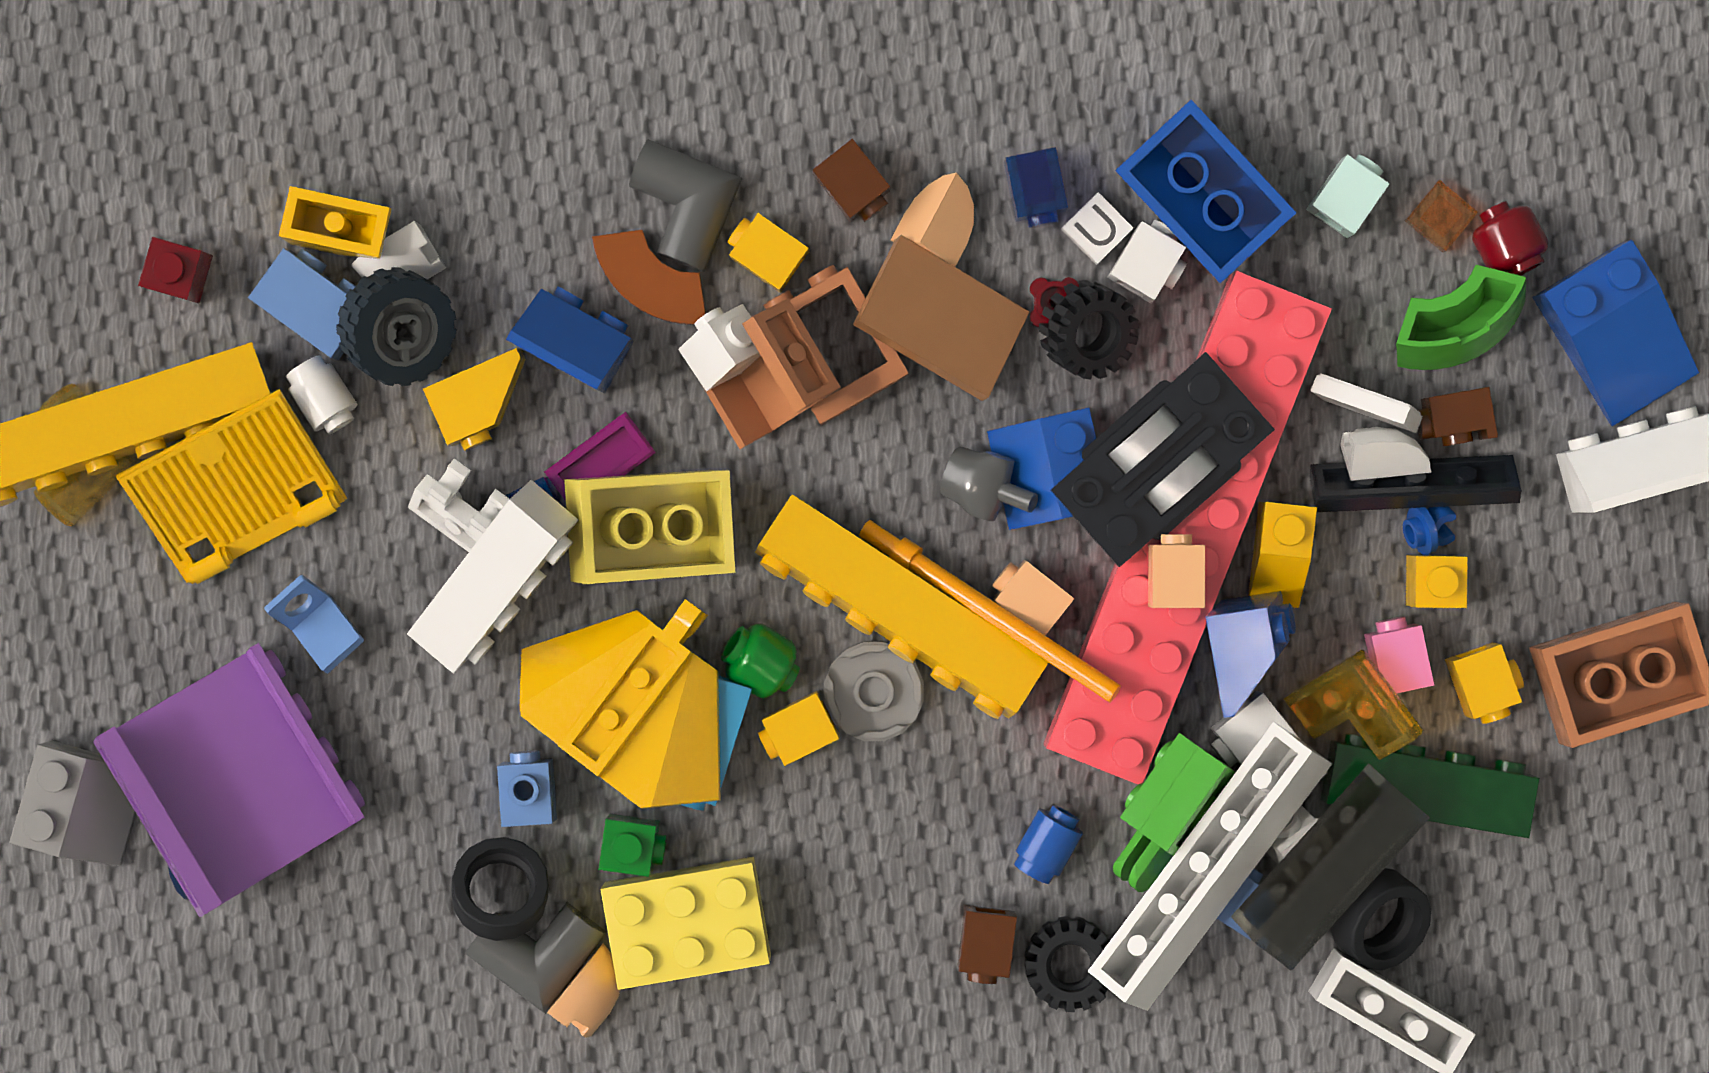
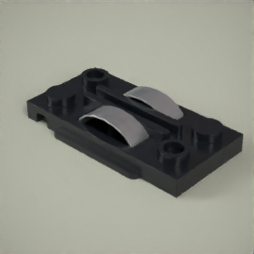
[1050,352,1275,567]

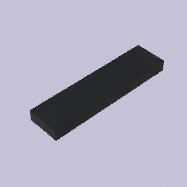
[1310,455,1522,513]

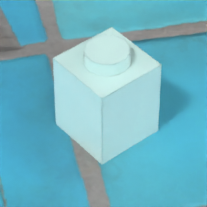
[1306,154,1389,238]

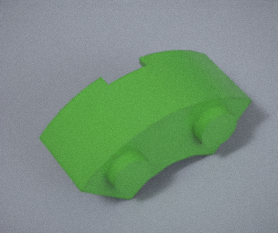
[1396,265,1526,370]

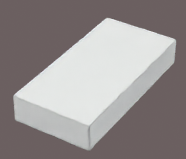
[1311,374,1423,433]

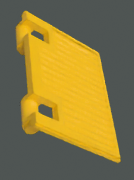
[116,389,347,584]

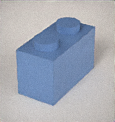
[248,248,356,360]

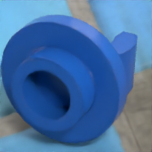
[1403,506,1456,556]

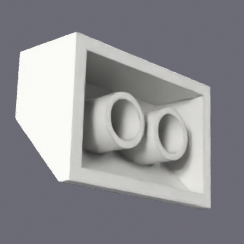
[1556,406,1709,513]

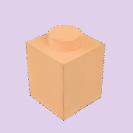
[1148,534,1205,608]
[992,560,1074,635]

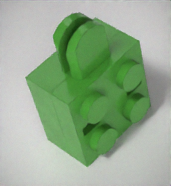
[1113,733,1236,892]

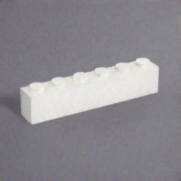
[1088,722,1332,1011]

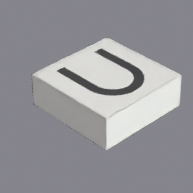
[1061,192,1133,265]

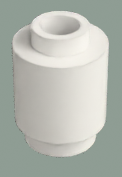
[286,355,358,434]

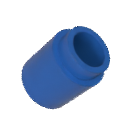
[1014,805,1083,884]

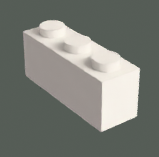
[1308,948,1476,1073]

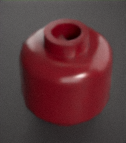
[1472,201,1549,276]

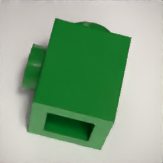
[598,814,667,877]

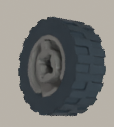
[336,267,457,387]

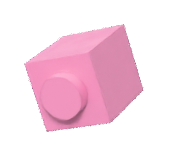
[1364,617,1434,696]

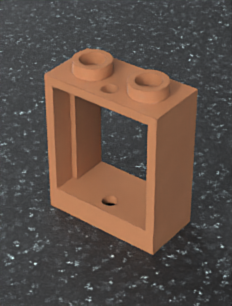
[763,265,909,425]

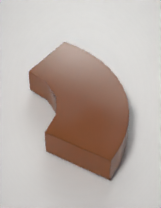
[592,230,706,325]

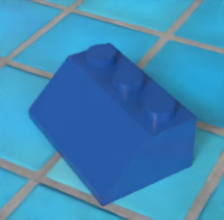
[1115,100,1297,283]

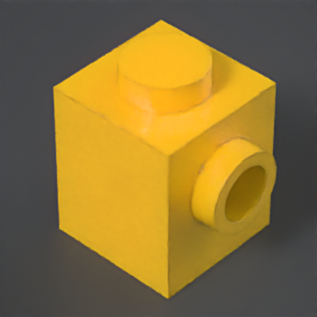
[1445,642,1524,724]

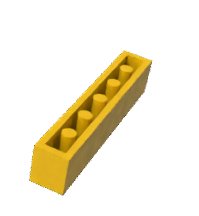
[0,342,270,507]
[755,494,1049,719]

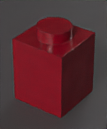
[138,237,213,304]

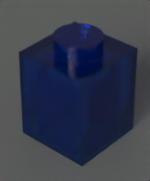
[1004,147,1068,228]

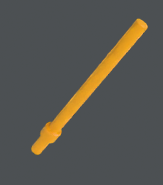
[859,520,1121,703]

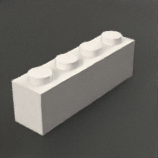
[407,480,578,674]

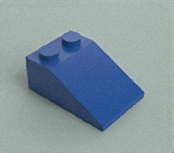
[1532,239,1699,426]

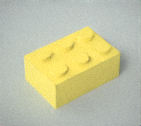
[564,470,735,584]
[600,857,771,990]

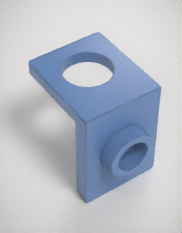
[264,575,364,674]

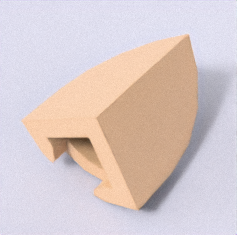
[891,173,974,267]
[547,943,620,1037]

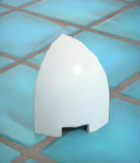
[352,221,446,279]
[1341,427,1431,481]

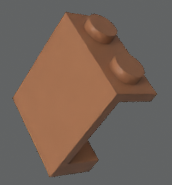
[701,298,841,449]

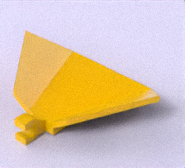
[520,599,721,809]

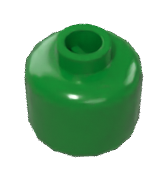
[721,623,800,698]

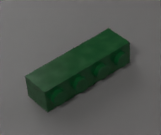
[1320,733,1540,838]

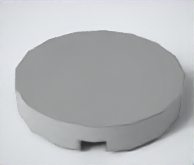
[824,641,924,741]

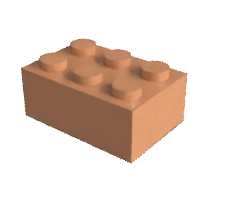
[1529,602,1709,748]

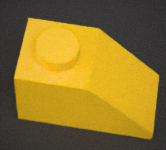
[279,186,392,259]
[423,348,526,451]
[1248,502,1317,608]

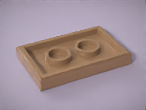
[853,235,1029,401]

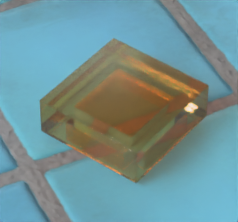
[1404,180,1478,252]

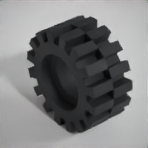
[1039,280,1139,380]
[1024,916,1110,1012]

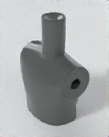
[940,447,1038,521]

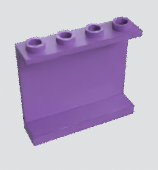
[93,643,365,917]

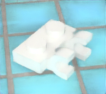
[408,459,509,552]

